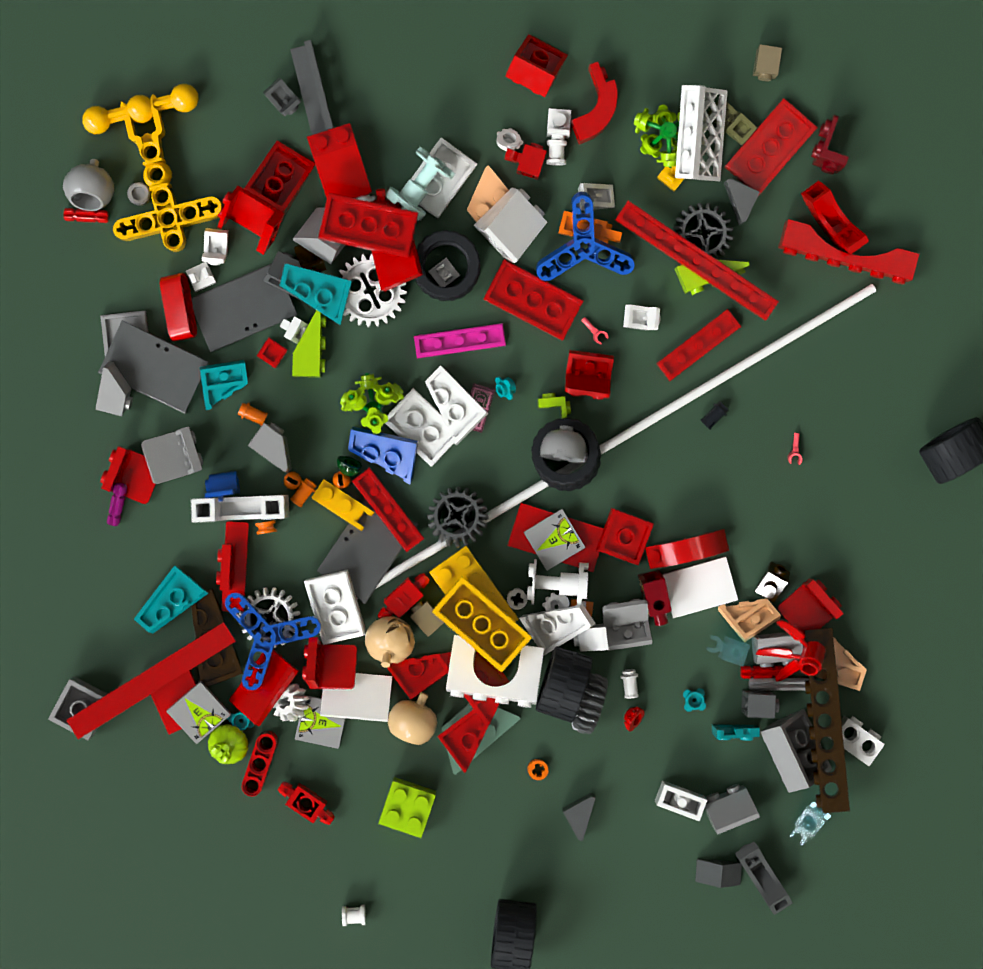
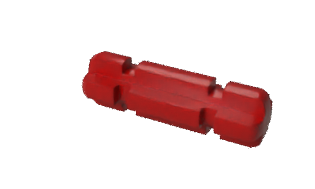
[63,208,109,223]
[740,666,783,679]

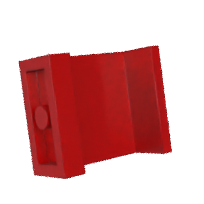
[217,186,285,255]

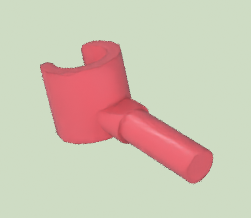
[581,317,608,344]
[787,433,802,465]

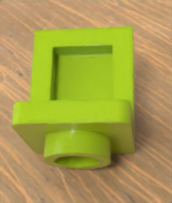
[537,393,571,419]

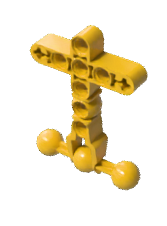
[82,84,223,252]

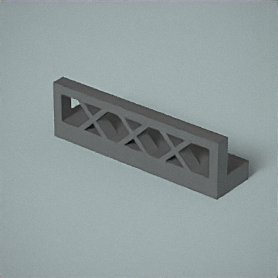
[290,40,333,135]

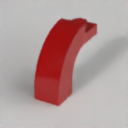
[571,62,617,145]
[801,181,869,255]
[645,529,729,569]

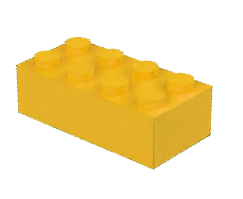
[429,546,519,622]
[432,576,532,672]

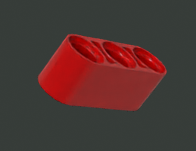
[160,273,197,341]
[241,731,278,797]

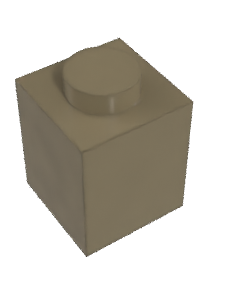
[753,44,782,81]
[410,601,444,637]

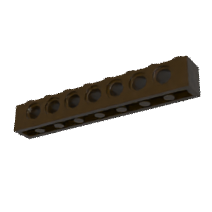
[803,628,850,813]

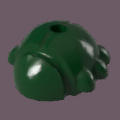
[337,456,362,476]

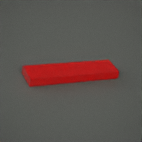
[656,309,742,381]
[352,467,425,552]

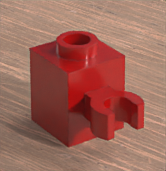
[504,143,547,180]

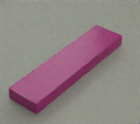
[414,323,506,359]

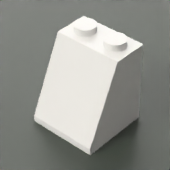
[474,187,547,263]

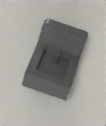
[263,78,301,116]

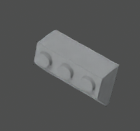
[760,709,832,793]

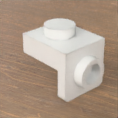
[202,228,229,265]
[623,305,661,330]

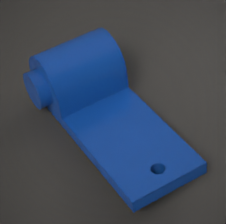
[205,471,240,502]

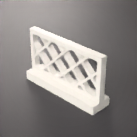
[675,85,727,181]

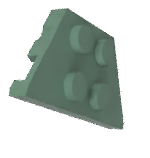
[442,704,521,775]

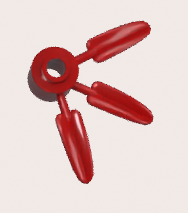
[756,620,826,682]

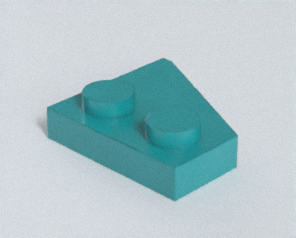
[199,360,248,410]
[712,724,760,741]

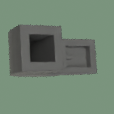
[735,842,793,915]

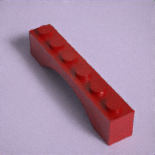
[778,219,919,284]

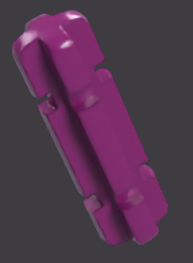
[107,483,127,526]

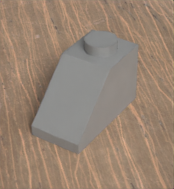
[96,361,133,416]

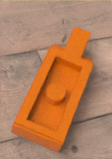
[558,211,622,243]

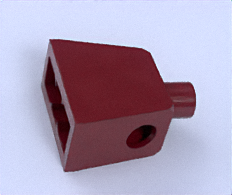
[638,570,672,626]

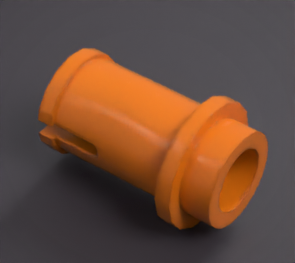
[238,402,268,426]
[290,478,317,508]

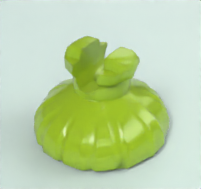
[208,724,249,764]

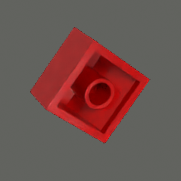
[505,34,568,97]

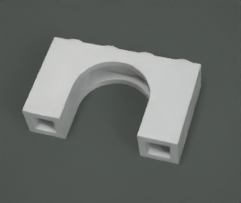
[191,495,289,522]
[446,635,544,708]

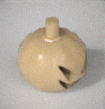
[365,616,415,668]
[388,692,438,745]

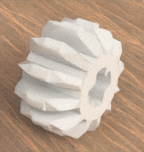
[273,684,310,721]

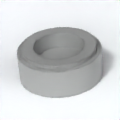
[127,182,151,206]

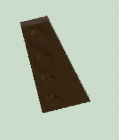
[192,589,244,687]

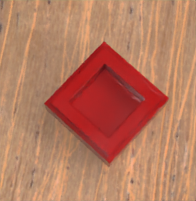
[257,337,288,369]

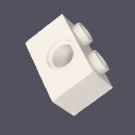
[655,780,707,821]

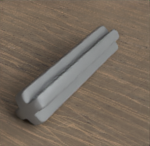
[749,678,809,691]

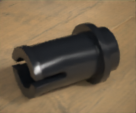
[700,401,729,430]

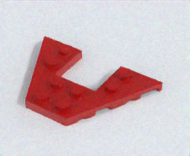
[387,651,510,773]

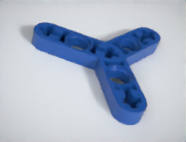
[536,191,635,281]
[225,592,321,690]

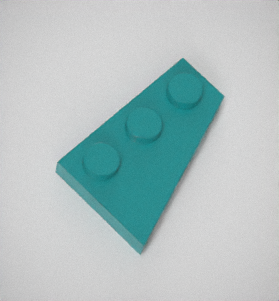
[279,264,352,325]
[134,565,208,634]

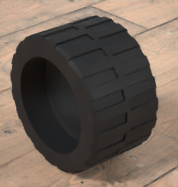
[415,230,480,301]
[919,417,983,484]
[531,418,601,491]
[536,646,593,722]
[491,899,537,969]

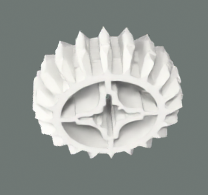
[239,587,300,648]

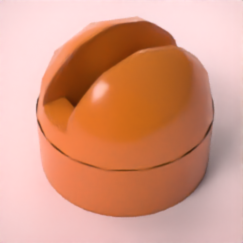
[332,471,350,489]
[283,472,302,490]

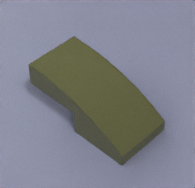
[707,100,757,145]

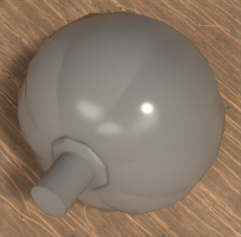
[63,159,114,211]

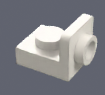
[547,108,571,140]

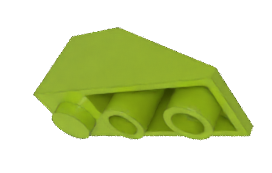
[675,260,749,295]
[292,310,326,377]

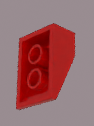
[307,123,372,199]
[244,141,315,216]

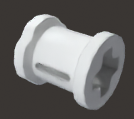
[546,140,567,165]
[507,588,527,610]
[342,905,366,926]

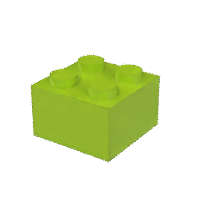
[378,777,436,838]

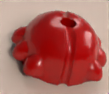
[624,707,645,732]

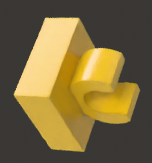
[657,166,684,191]

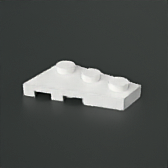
[425,365,488,445]
[519,604,596,655]

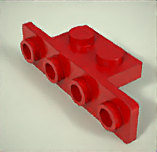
[216,521,249,612]

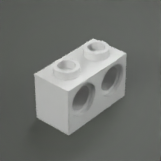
[829,716,885,766]

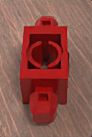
[378,573,430,619]
[278,781,335,825]

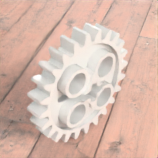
[339,254,407,328]

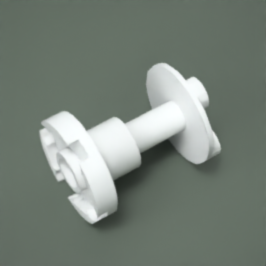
[527,559,589,608]

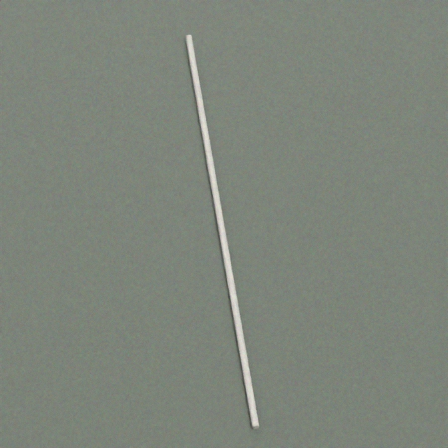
[356,284,876,600]

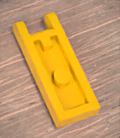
[311,479,374,531]

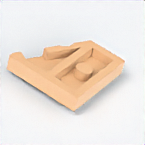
[467,165,509,222]
[718,598,781,643]
[816,637,867,691]

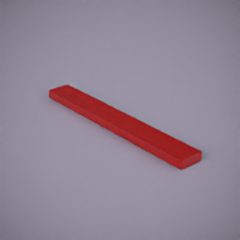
[615,200,779,321]
[66,622,236,739]

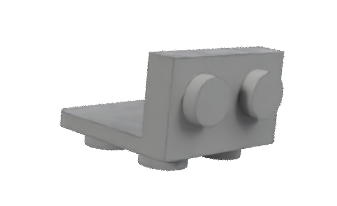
[141,426,203,484]
[602,599,652,651]

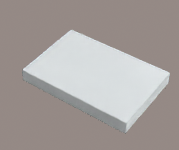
[411,137,477,219]
[385,388,454,467]
[662,557,738,618]
[304,569,366,645]
[320,673,392,722]

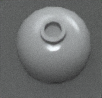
[540,426,586,463]

